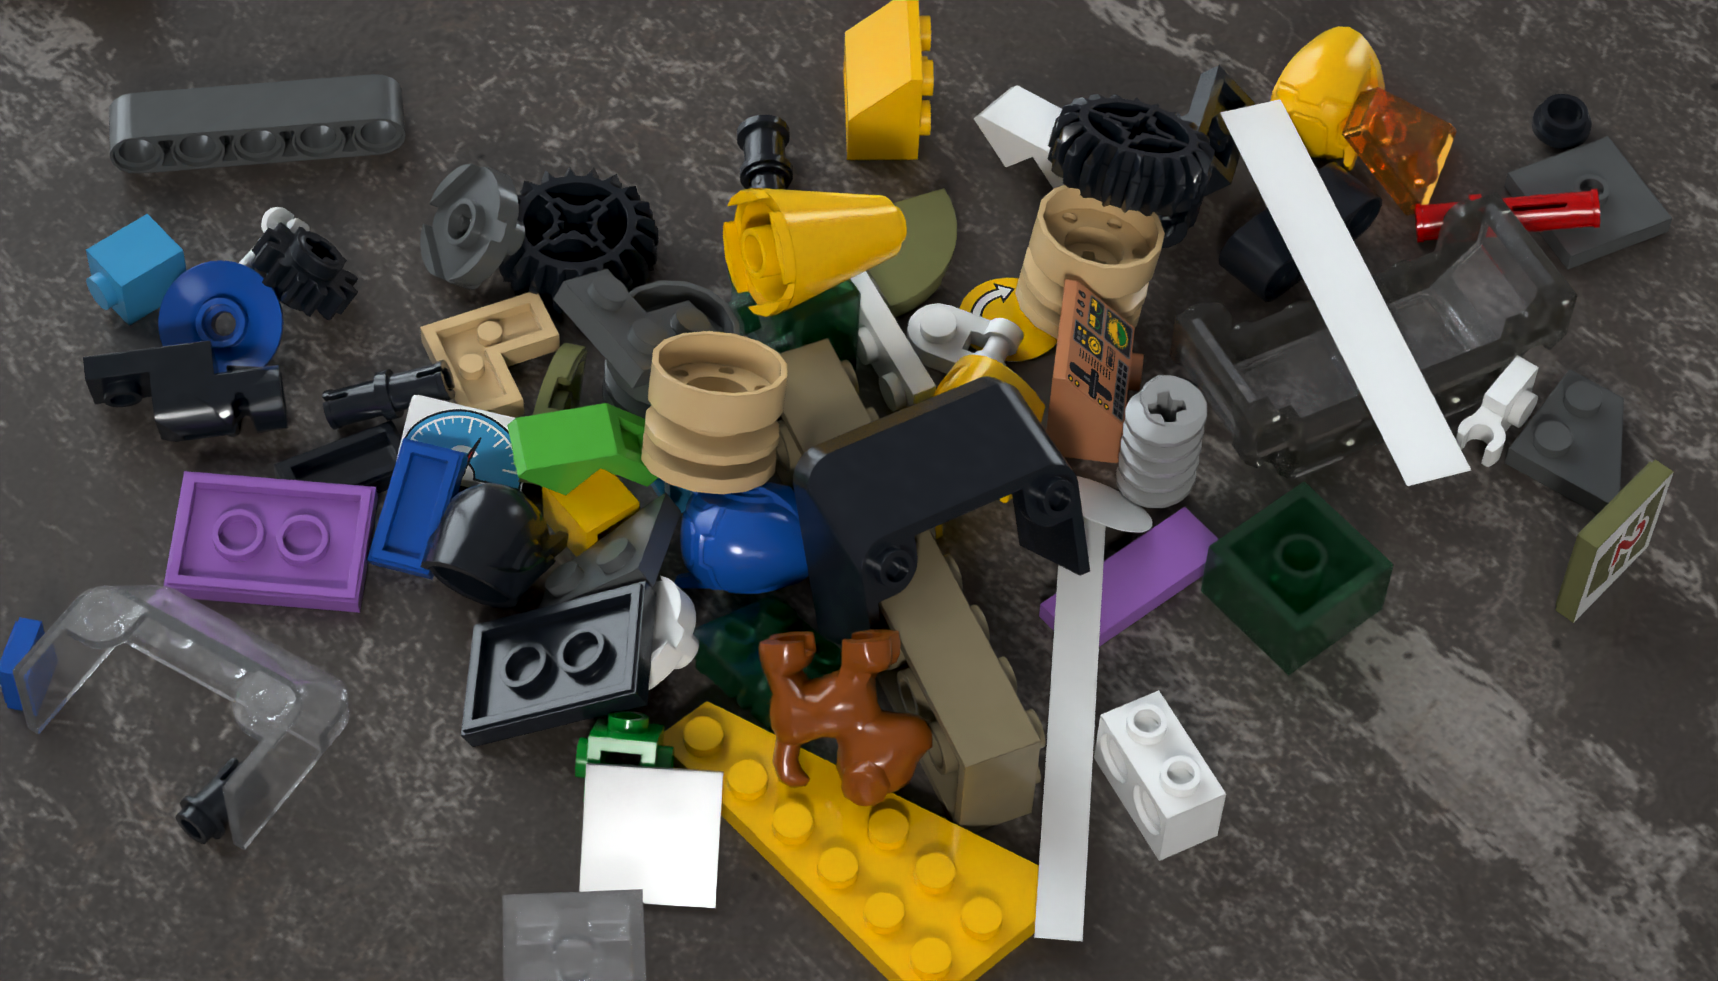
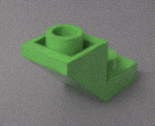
[507,403,658,495]

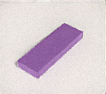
[1039,507,1228,647]

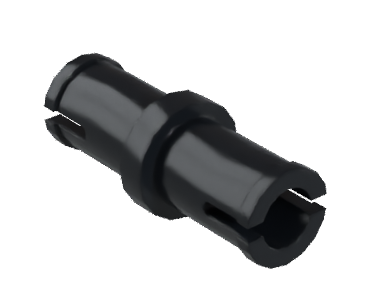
[322,360,455,430]

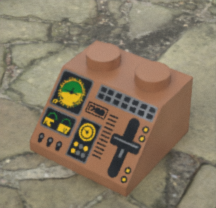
[1046,279,1144,464]

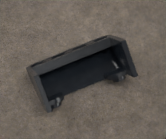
[793,376,1090,647]

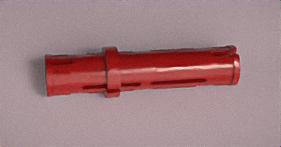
[1415,189,1600,243]

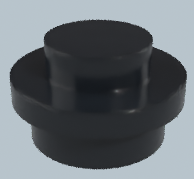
[1532,94,1592,149]

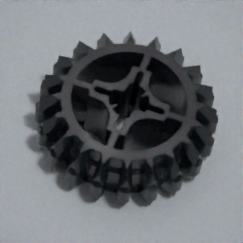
[1047,94,1215,216]
[499,166,659,317]

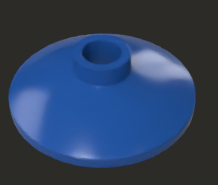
[158,260,284,373]

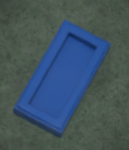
[367,438,468,580]

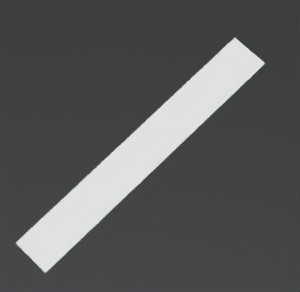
[1220,99,1471,486]

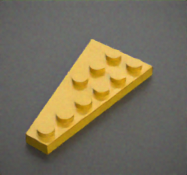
[663,701,1039,981]

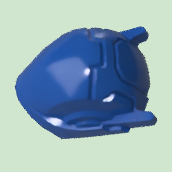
[674,482,809,594]

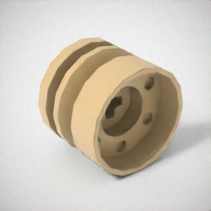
[1015,185,1165,339]
[641,331,787,494]

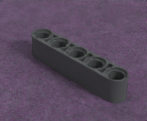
[109,74,406,174]

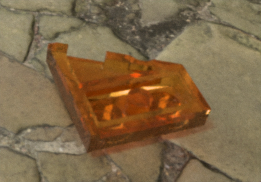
[1342,87,1457,216]

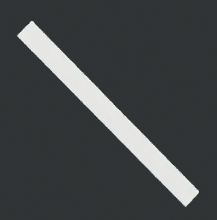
[1034,516,1106,942]

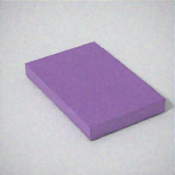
[163,471,378,613]

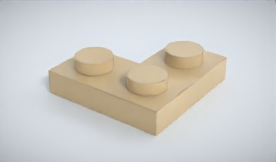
[420,292,560,418]

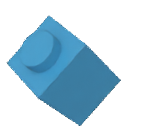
[86,214,187,326]

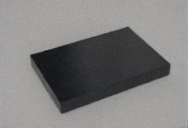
[461,581,657,747]

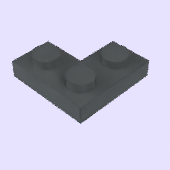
[554,269,717,389]

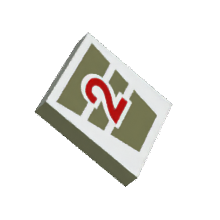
[1555,459,1674,623]

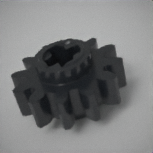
[251,222,358,320]

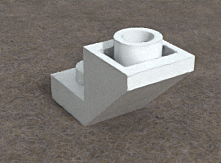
[974,85,1064,189]

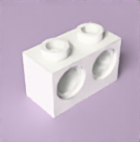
[1094,690,1226,861]

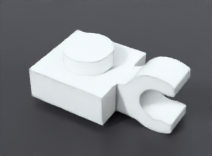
[1455,355,1539,467]

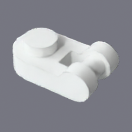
[907,303,1024,374]

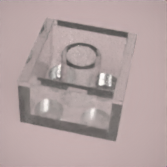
[502,889,646,981]

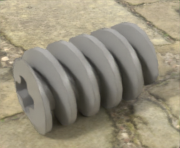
[1116,375,1207,508]

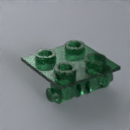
[693,595,842,733]

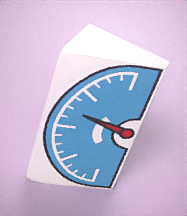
[396,395,523,491]

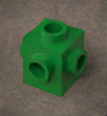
[575,711,675,802]

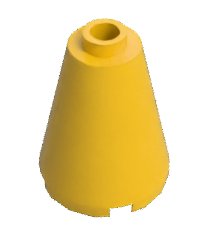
[723,188,907,317]

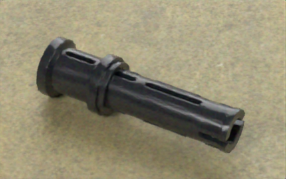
[737,115,793,190]

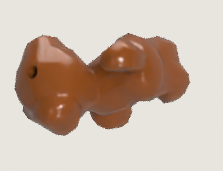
[758,629,933,806]

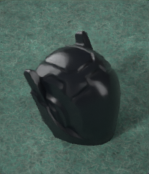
[420,483,568,609]

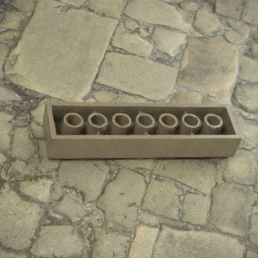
[774,339,1046,833]

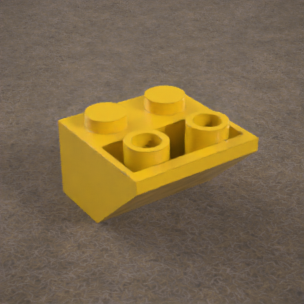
[843,0,934,160]

